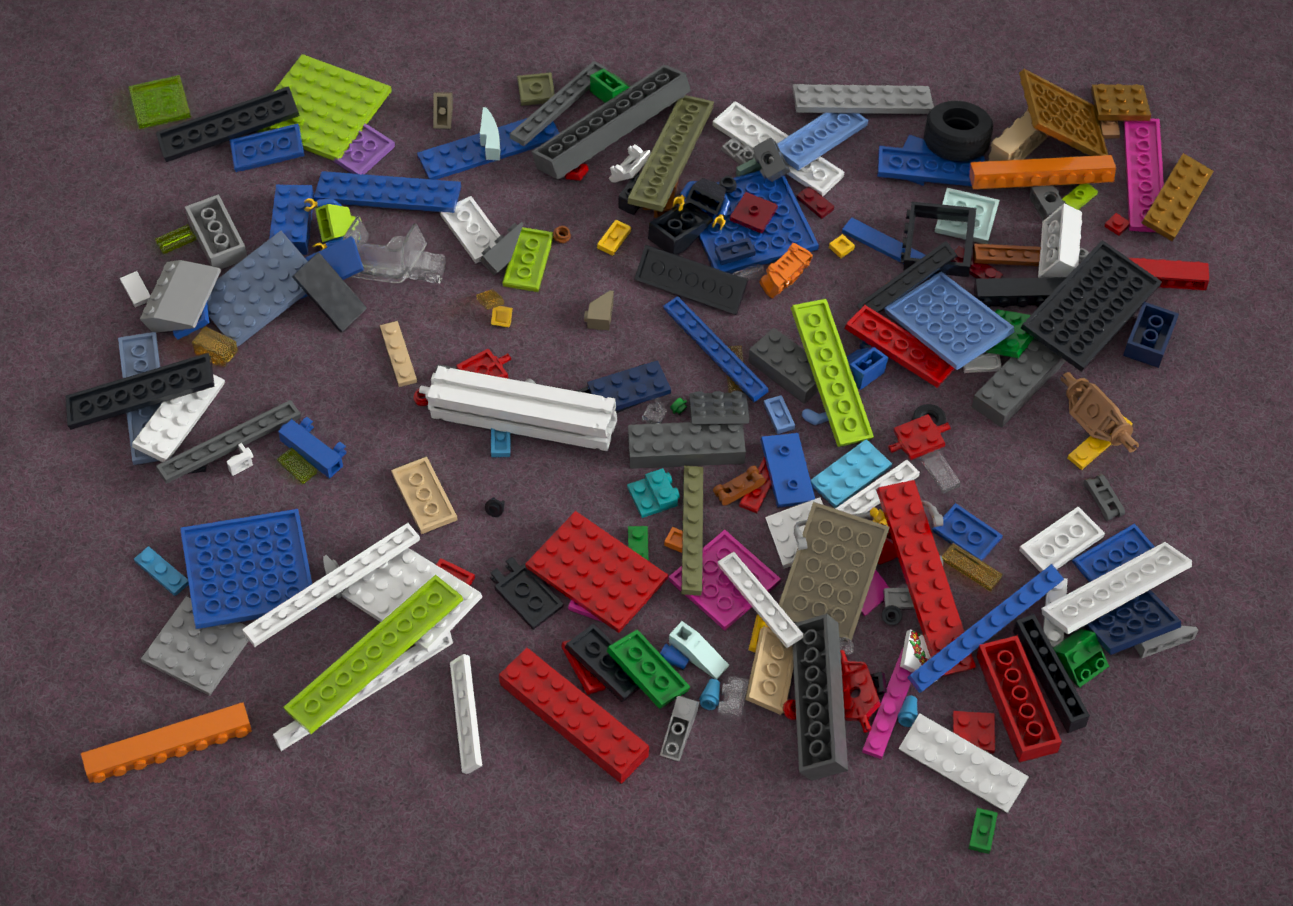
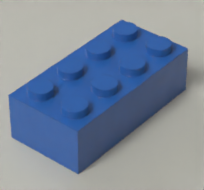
[269,185,314,255]

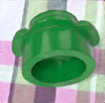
[670,397,687,415]

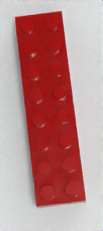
[499,648,649,784]

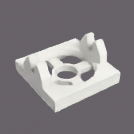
[609,144,651,183]

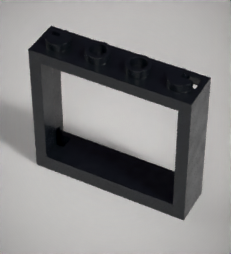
[900,202,977,277]

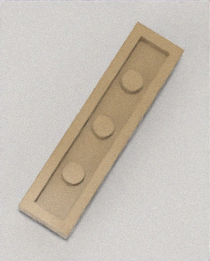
[380,321,417,387]

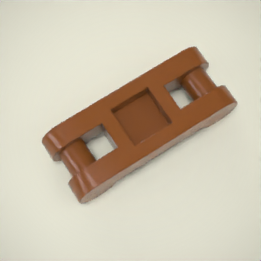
[713,466,765,506]

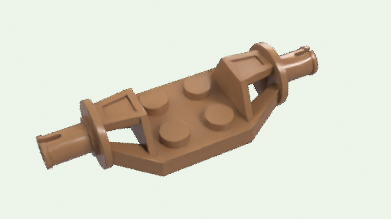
[1061,372,1139,452]

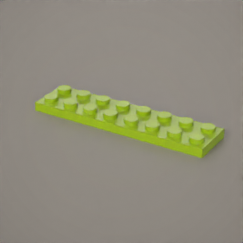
[791,299,874,447]

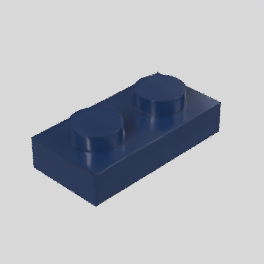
[715,238,756,265]

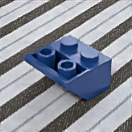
[847,347,888,390]

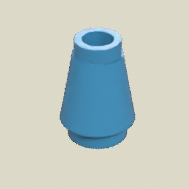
[699,679,720,710]
[897,696,918,727]

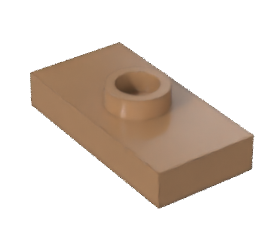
[1099,120,1120,139]

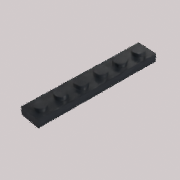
[857,241,957,313]

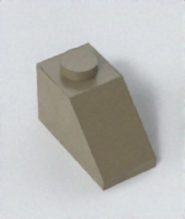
[433,92,453,129]
[584,291,614,330]

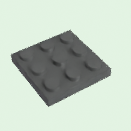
[689,391,749,424]

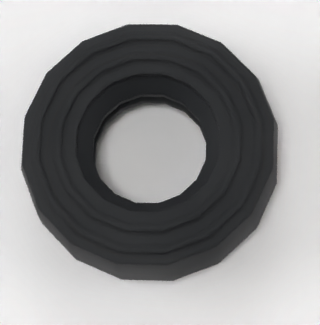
[912,404,946,426]

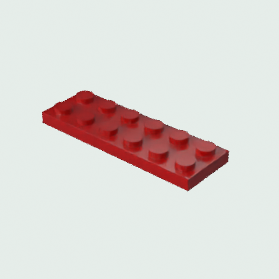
[844,305,955,388]

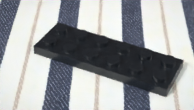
[634,245,749,315]

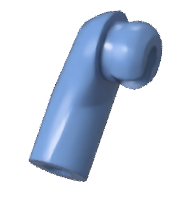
[802,409,829,425]

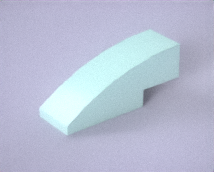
[480,107,500,160]

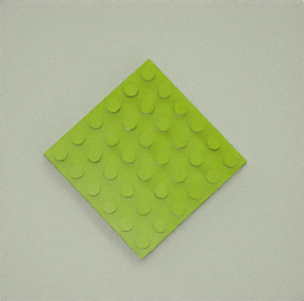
[257,54,392,161]

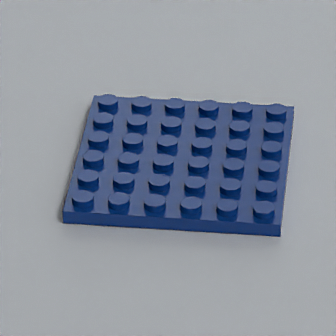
[680,171,819,274]
[180,509,317,629]

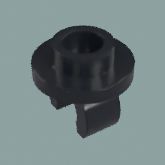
[485,497,505,517]

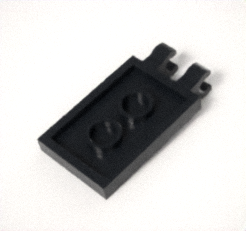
[490,557,564,630]

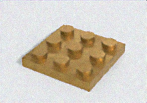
[1091,84,1151,121]

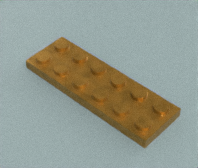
[1141,153,1214,241]

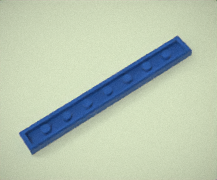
[663,296,769,402]

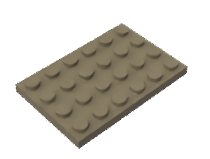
[779,502,889,641]

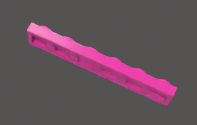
[862,648,912,760]

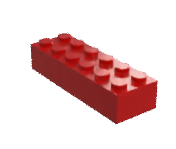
[976,635,1062,762]

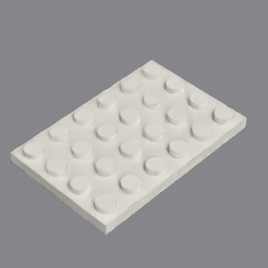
[341,548,482,653]

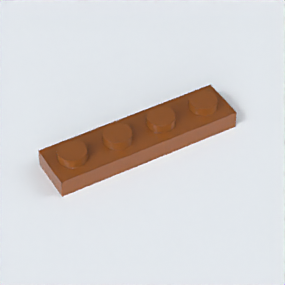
[972,244,1041,266]

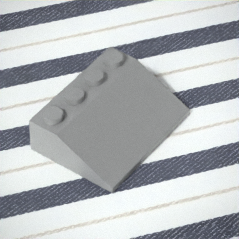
[140,260,221,333]

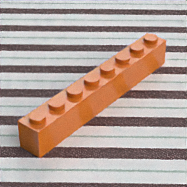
[969,155,1116,189]
[81,702,252,783]

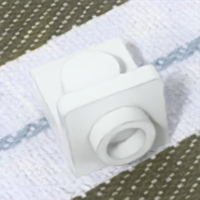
[226,443,253,476]

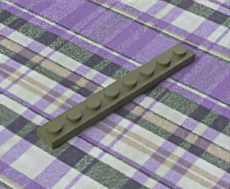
[681,465,703,596]

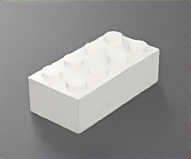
[1038,203,1082,278]

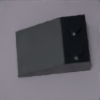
[648,201,713,255]

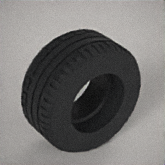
[924,101,993,162]

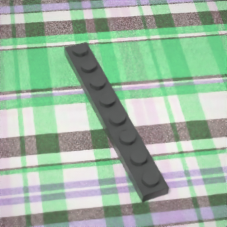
[510,61,608,146]
[156,400,301,484]

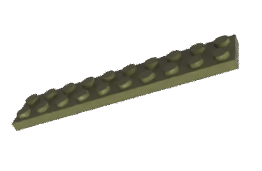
[628,95,714,212]

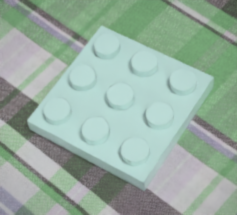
[935,188,999,244]

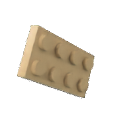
[391,457,457,534]
[745,626,794,715]

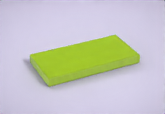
[502,227,553,292]

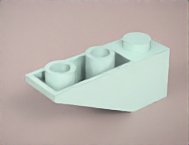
[669,621,729,679]

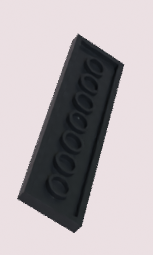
[156,86,300,162]
[65,353,215,430]

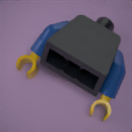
[672,178,730,230]

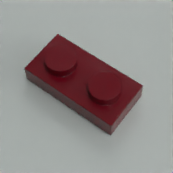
[797,186,834,219]

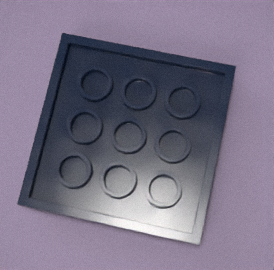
[1084,590,1181,655]

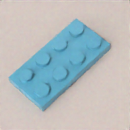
[811,439,892,508]

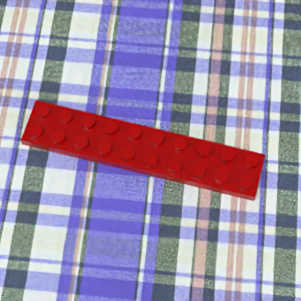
[876,480,976,677]

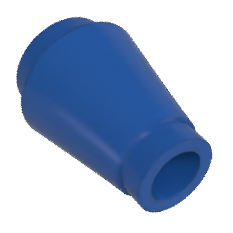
[660,644,690,670]

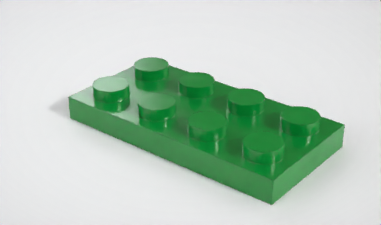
[607,629,690,709]

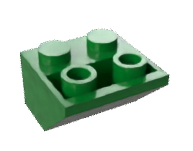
[590,68,631,103]
[1053,629,1109,688]

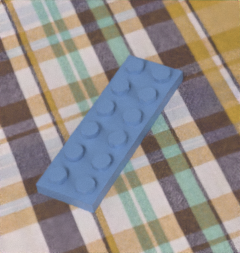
[777,113,868,171]

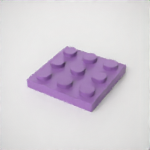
[330,123,395,174]

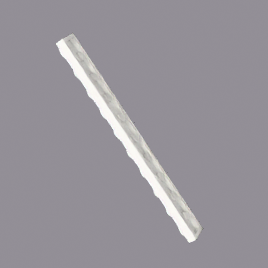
[242,523,420,647]
[273,632,453,751]

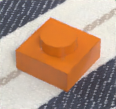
[664,527,682,553]

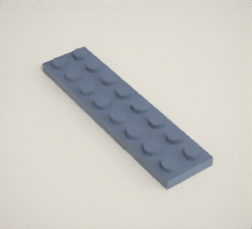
[118,332,172,465]

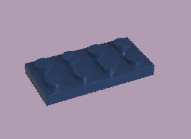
[587,360,671,411]

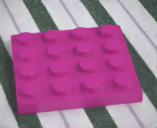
[669,530,781,631]

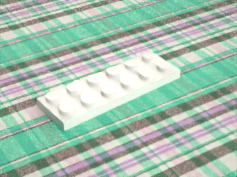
[132,374,225,462]
[899,713,1029,813]

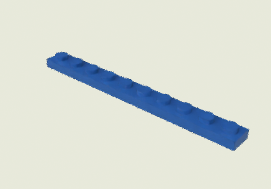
[907,564,1064,693]

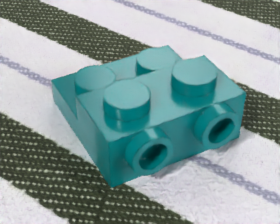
[627,468,680,518]

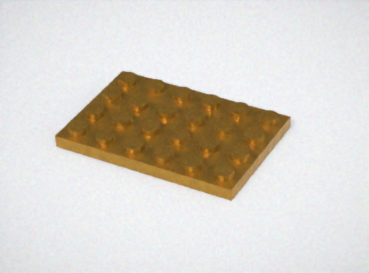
[1019,69,1108,156]

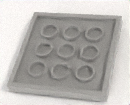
[141,596,249,696]

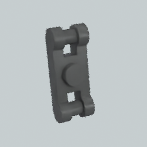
[1084,474,1125,521]

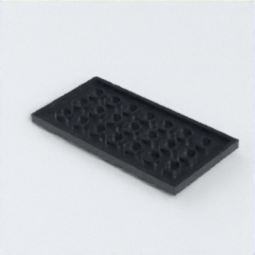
[1021,240,1162,372]

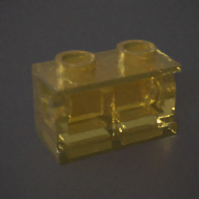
[192,326,238,367]

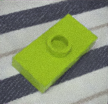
[1062,183,1098,210]

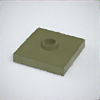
[517,72,555,106]

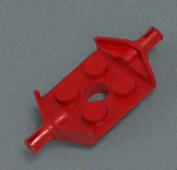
[840,650,881,733]

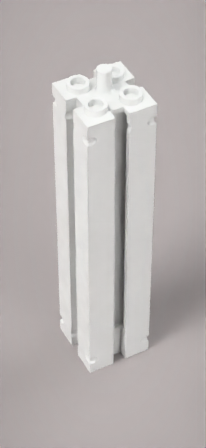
[419,366,617,451]

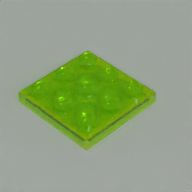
[128,75,191,129]

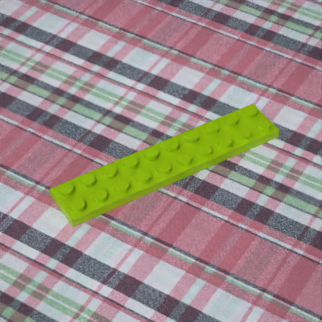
[283,574,463,734]

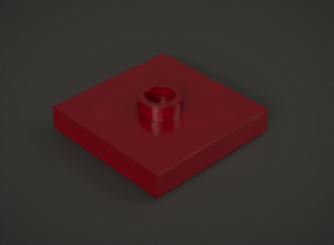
[730,192,778,234]

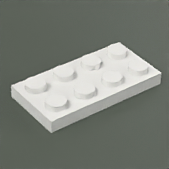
[440,196,500,264]
[1019,507,1105,572]

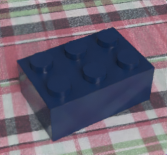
[1123,302,1179,368]

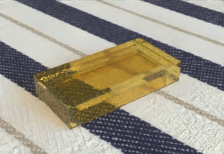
[476,289,504,310]

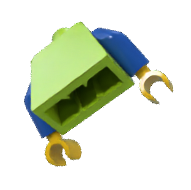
[304,198,357,251]

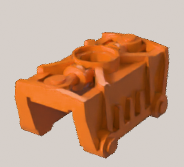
[759,243,813,299]

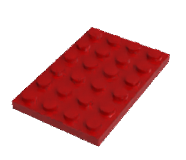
[525,511,668,633]

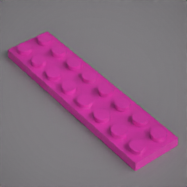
[1123,118,1164,232]

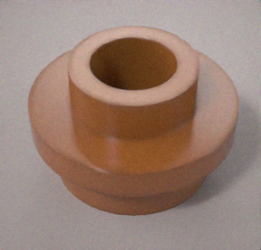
[553,226,571,243]

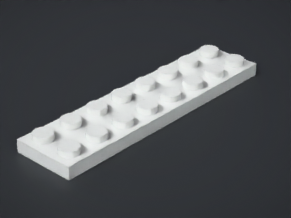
[713,101,844,196]
[1042,542,1192,634]

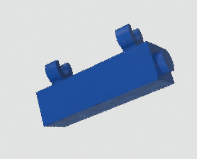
[278,417,347,479]

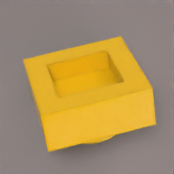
[829,234,855,258]
[491,305,513,327]

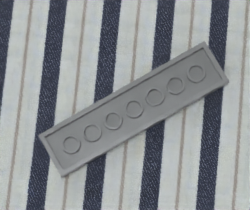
[792,84,934,114]

